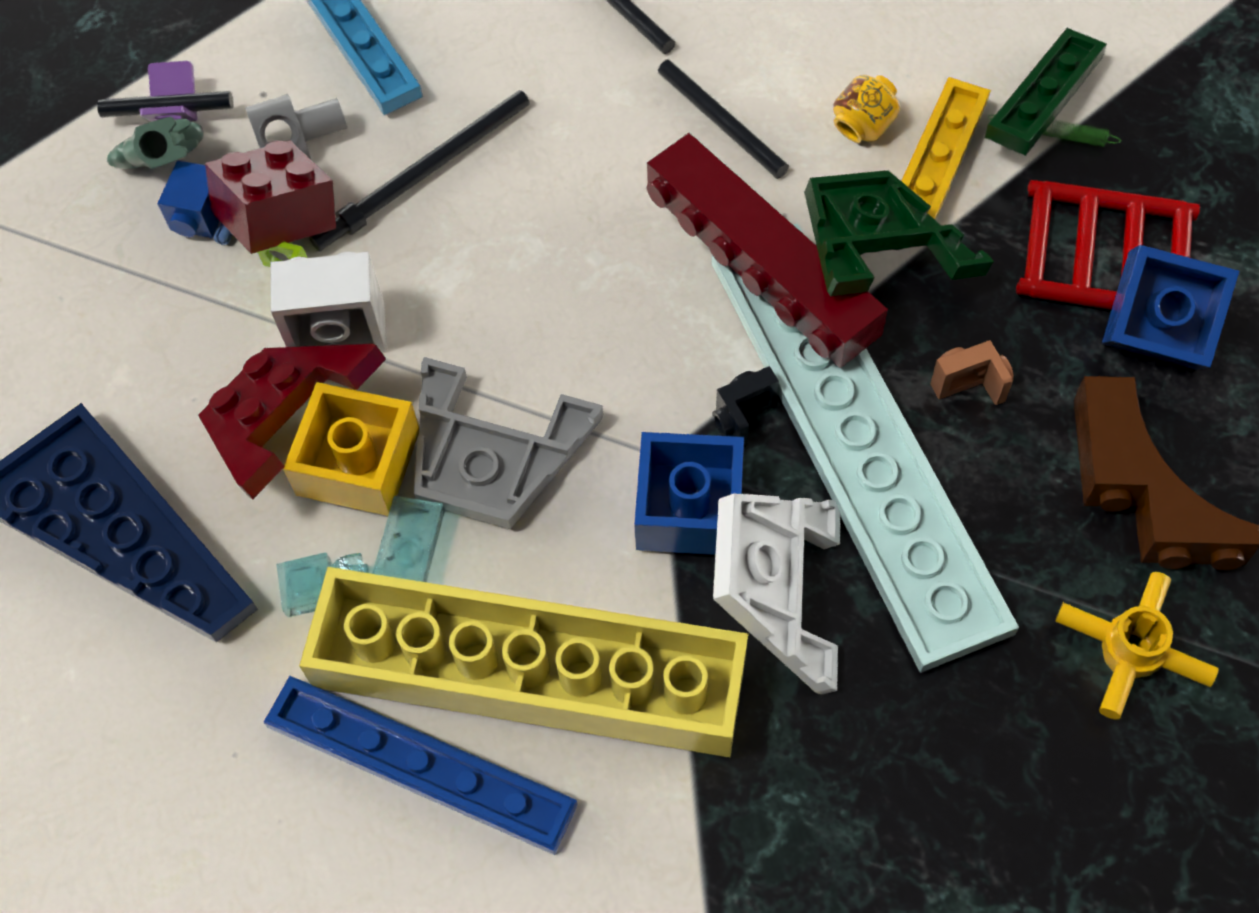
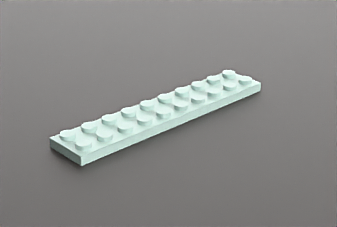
[712,223,1019,673]

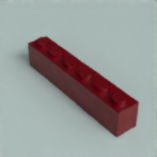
[646,133,888,369]

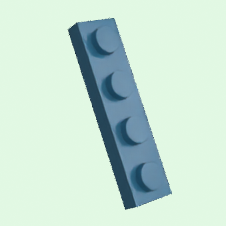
[307,0,423,115]

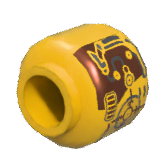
[833,75,900,143]

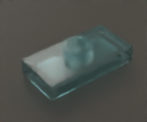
[372,496,445,582]

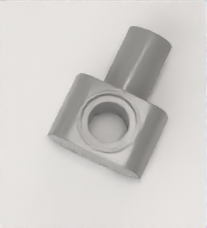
[245,94,347,159]

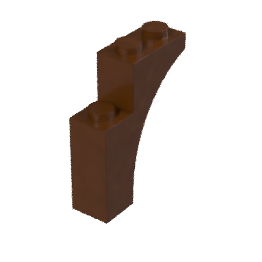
[1073,376,1259,570]

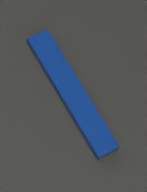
[264,676,578,855]

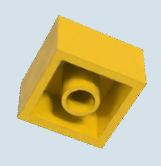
[283,382,419,516]

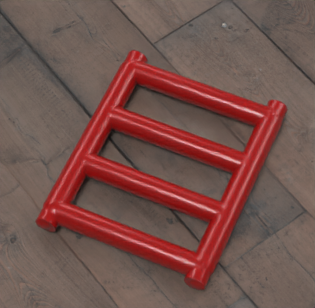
[1016,180,1200,310]

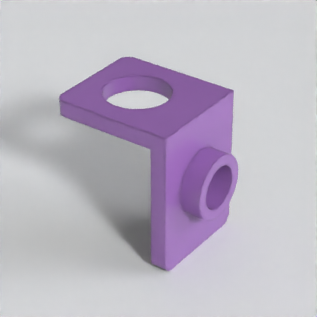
[140,61,197,122]

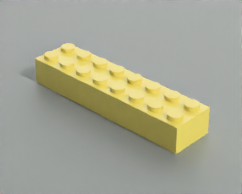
[299,567,748,757]

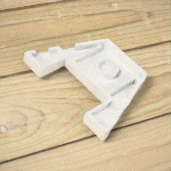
[713,493,840,695]

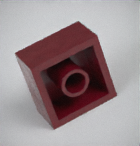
[205,140,336,254]

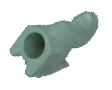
[107,116,204,169]

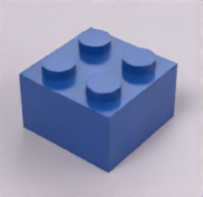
[1101,245,1240,370]
[634,432,744,555]

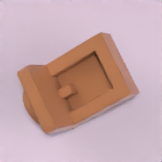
[930,340,1014,405]

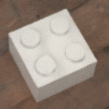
[271,252,387,353]

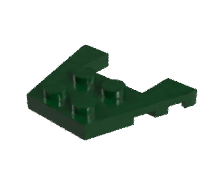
[804,170,994,297]

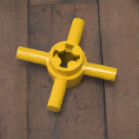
[1055,572,1219,720]

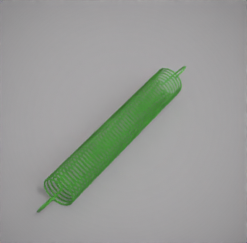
[988,115,1121,147]

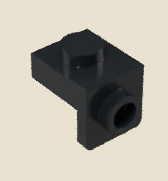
[712,366,779,447]

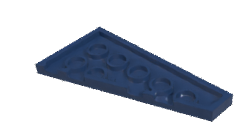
[0,403,258,642]

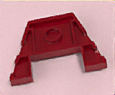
[198,344,386,499]

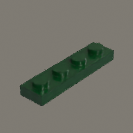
[985,28,1107,156]

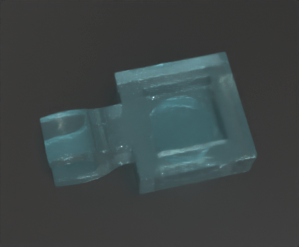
[276,552,369,618]

